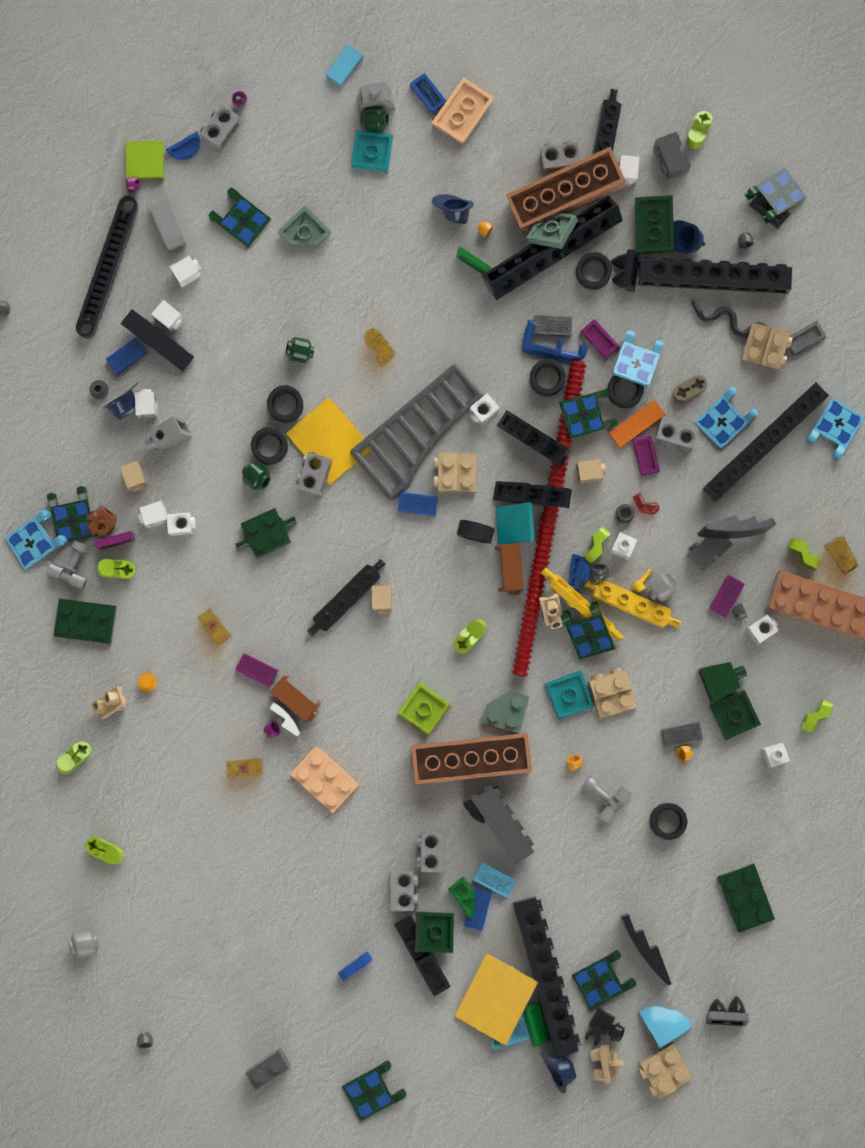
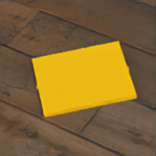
[286,397,371,485]
[455,953,538,1046]

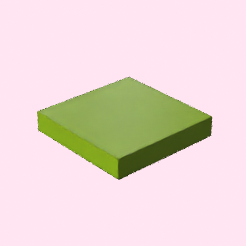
[126,141,164,179]
[397,682,451,736]

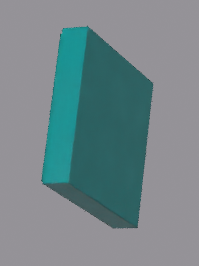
[351,130,393,173]
[496,503,534,545]
[545,670,595,720]

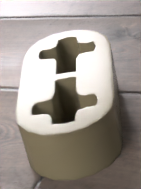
[673,375,707,402]

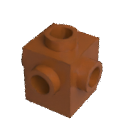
[86,504,117,538]

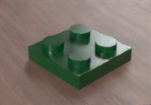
[709,689,761,741]
[415,912,454,953]

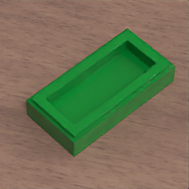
[456,246,492,274]
[523,1002,551,1047]

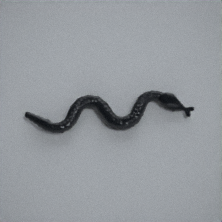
[691,301,768,338]

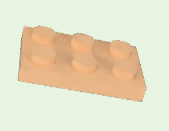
[432,77,494,145]
[290,746,359,813]

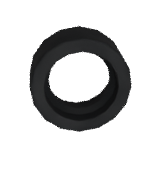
[575,252,612,290]
[529,359,566,397]
[607,375,644,408]
[267,385,304,423]
[251,427,288,465]
[457,520,495,544]
[649,803,688,840]

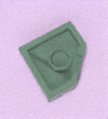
[278,206,331,247]
[526,212,578,249]
[482,691,529,734]

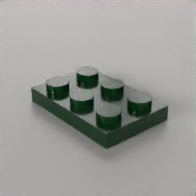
[635,195,674,254]
[53,598,117,644]
[717,863,775,933]

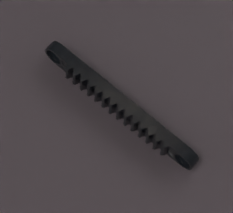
[76,195,139,339]

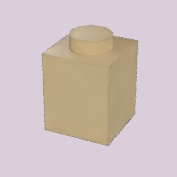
[576,459,606,484]
[120,460,148,492]
[371,585,392,614]

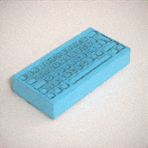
[473,862,516,898]

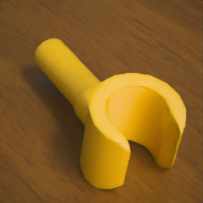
[632,568,653,594]

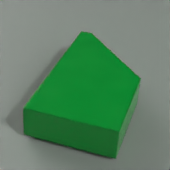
[448,877,476,918]

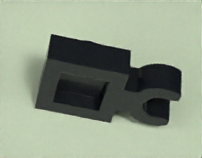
[585,1007,615,1046]

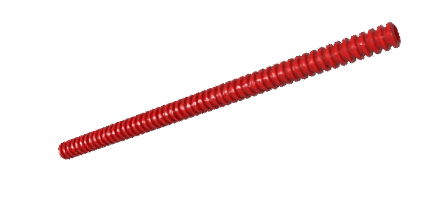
[511,361,587,677]

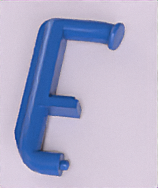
[521,320,588,363]

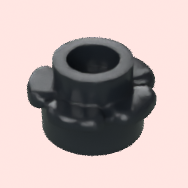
[608,1023,625,1042]

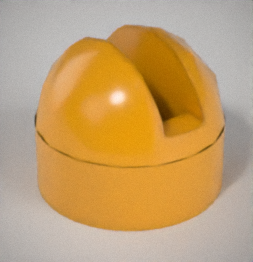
[478,221,493,239]
[676,746,693,762]
[566,755,583,772]

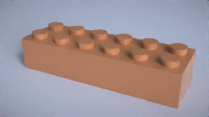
[506,147,627,234]
[765,571,865,641]
[411,733,532,785]

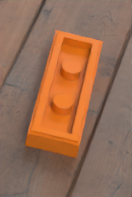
[608,399,666,449]

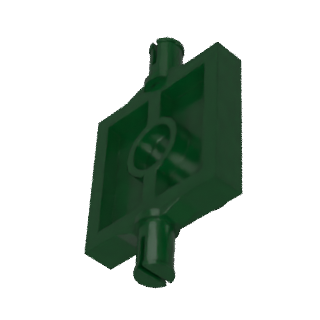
[235,508,297,559]

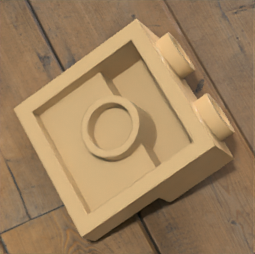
[741,323,792,370]
[434,452,477,493]
[588,668,637,718]
[638,1043,693,1099]

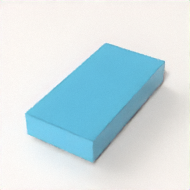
[326,45,363,86]

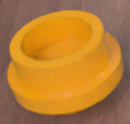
[137,673,157,692]

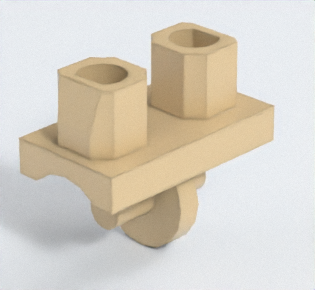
[539,593,562,629]
[91,686,127,719]
[590,1044,624,1084]

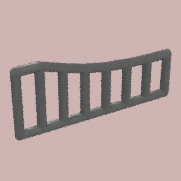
[350,364,483,500]

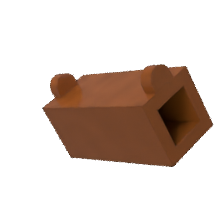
[494,543,524,595]
[270,673,322,722]

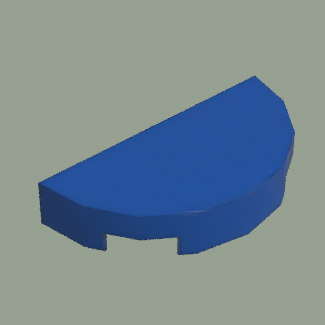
[165,131,201,160]
[568,553,590,591]

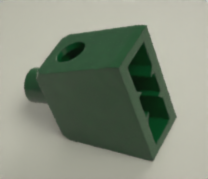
[697,662,747,703]

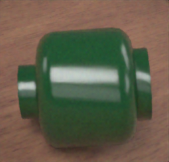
[360,106,389,131]
[285,337,314,363]
[242,462,271,491]

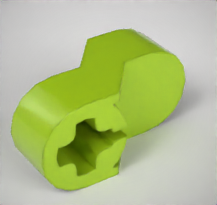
[686,111,713,149]
[584,526,611,565]
[787,537,821,570]
[96,559,136,579]
[454,619,487,653]
[800,699,834,733]
[56,741,91,774]
[85,837,124,865]

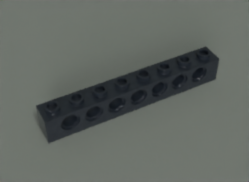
[482,195,623,301]
[638,256,792,294]
[702,382,829,502]
[513,896,581,1058]

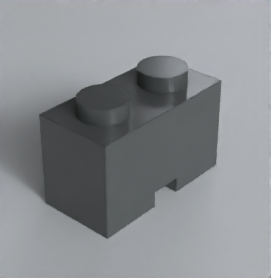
[653,131,691,179]
[687,537,733,572]
[245,1048,291,1090]

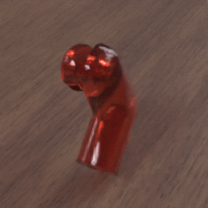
[632,493,660,515]

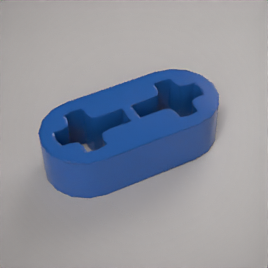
[337,951,373,981]

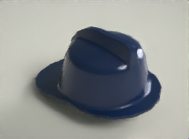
[432,194,474,224]
[674,220,706,254]
[103,382,139,419]
[540,1051,576,1093]

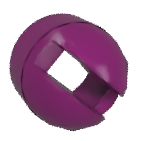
[232,91,248,107]
[126,177,141,192]
[263,721,281,738]

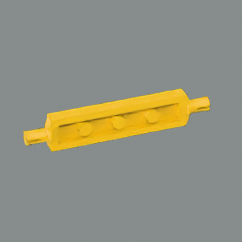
[541,567,624,642]
[584,580,681,628]

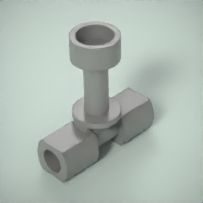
[46,540,88,590]
[581,776,632,824]

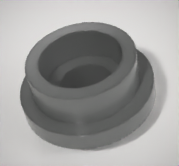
[89,380,109,399]
[615,504,635,523]
[590,563,609,580]

